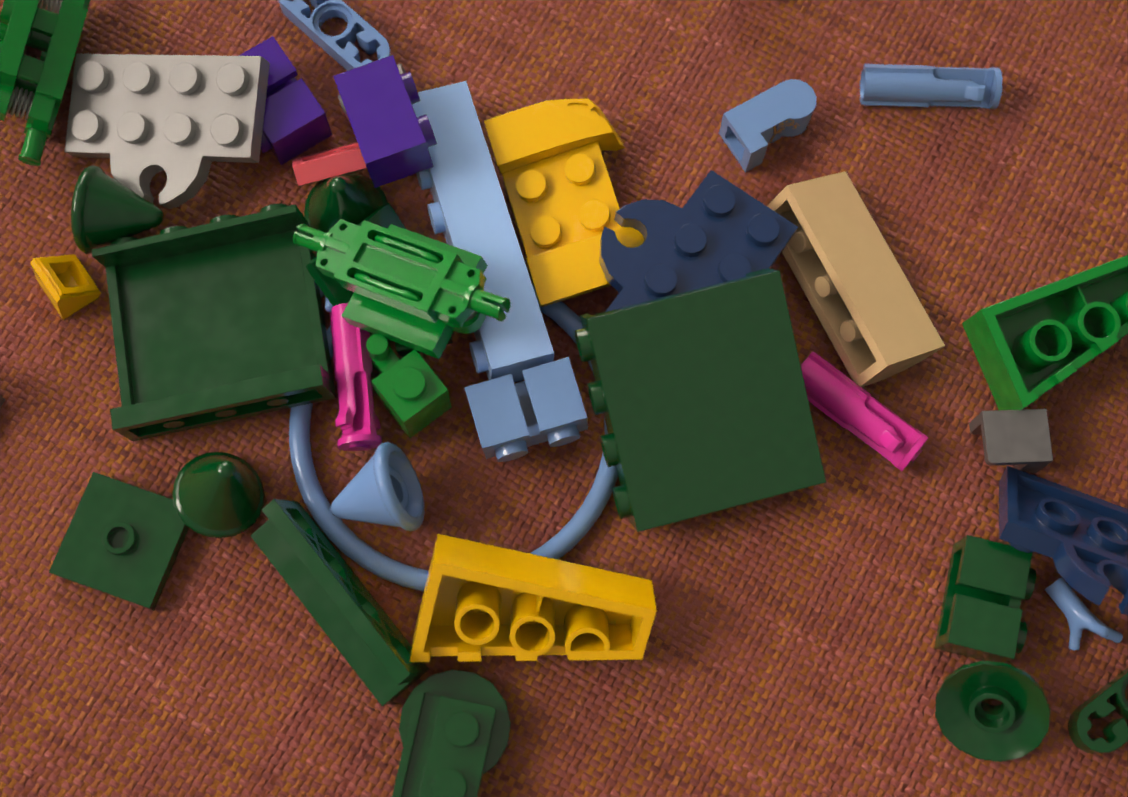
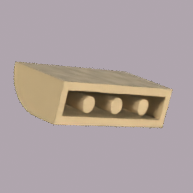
[767,171,945,387]

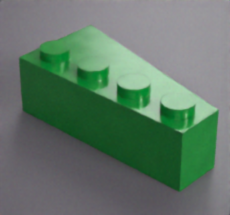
[962,255,1128,411]

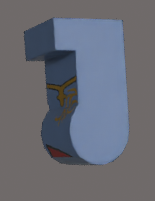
[719,79,816,173]

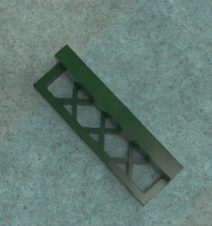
[251,499,429,706]

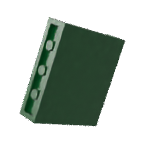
[92,203,336,441]
[575,268,826,532]

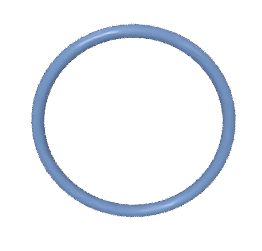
[289,284,618,591]

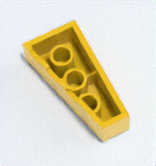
[409,534,657,662]

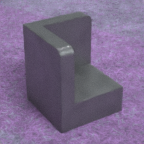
[969,409,1053,473]

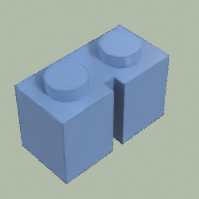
[464,357,588,462]

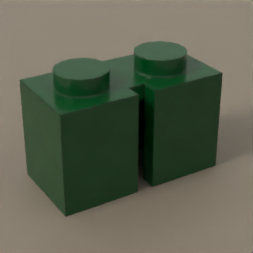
[934,535,1036,663]

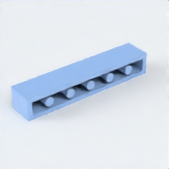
[412,81,554,383]

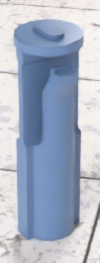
[860,64,1002,109]

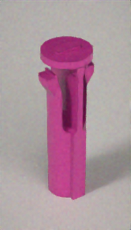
[330,303,382,451]
[801,352,929,472]

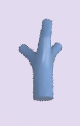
[1045,577,1123,651]

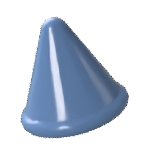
[330,442,425,531]

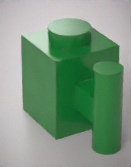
[366,334,452,439]

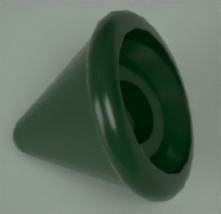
[71,165,164,254]
[304,172,388,233]
[172,452,265,538]

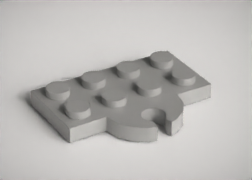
[64,54,270,209]

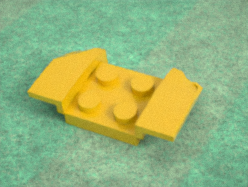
[484,99,644,307]

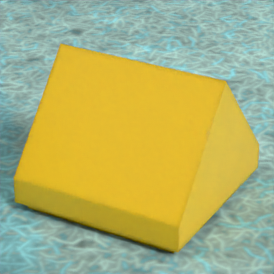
[31,254,101,320]

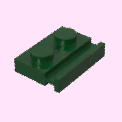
[392,690,497,797]

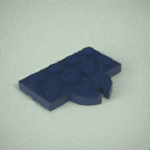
[599,170,798,312]
[999,466,1128,615]

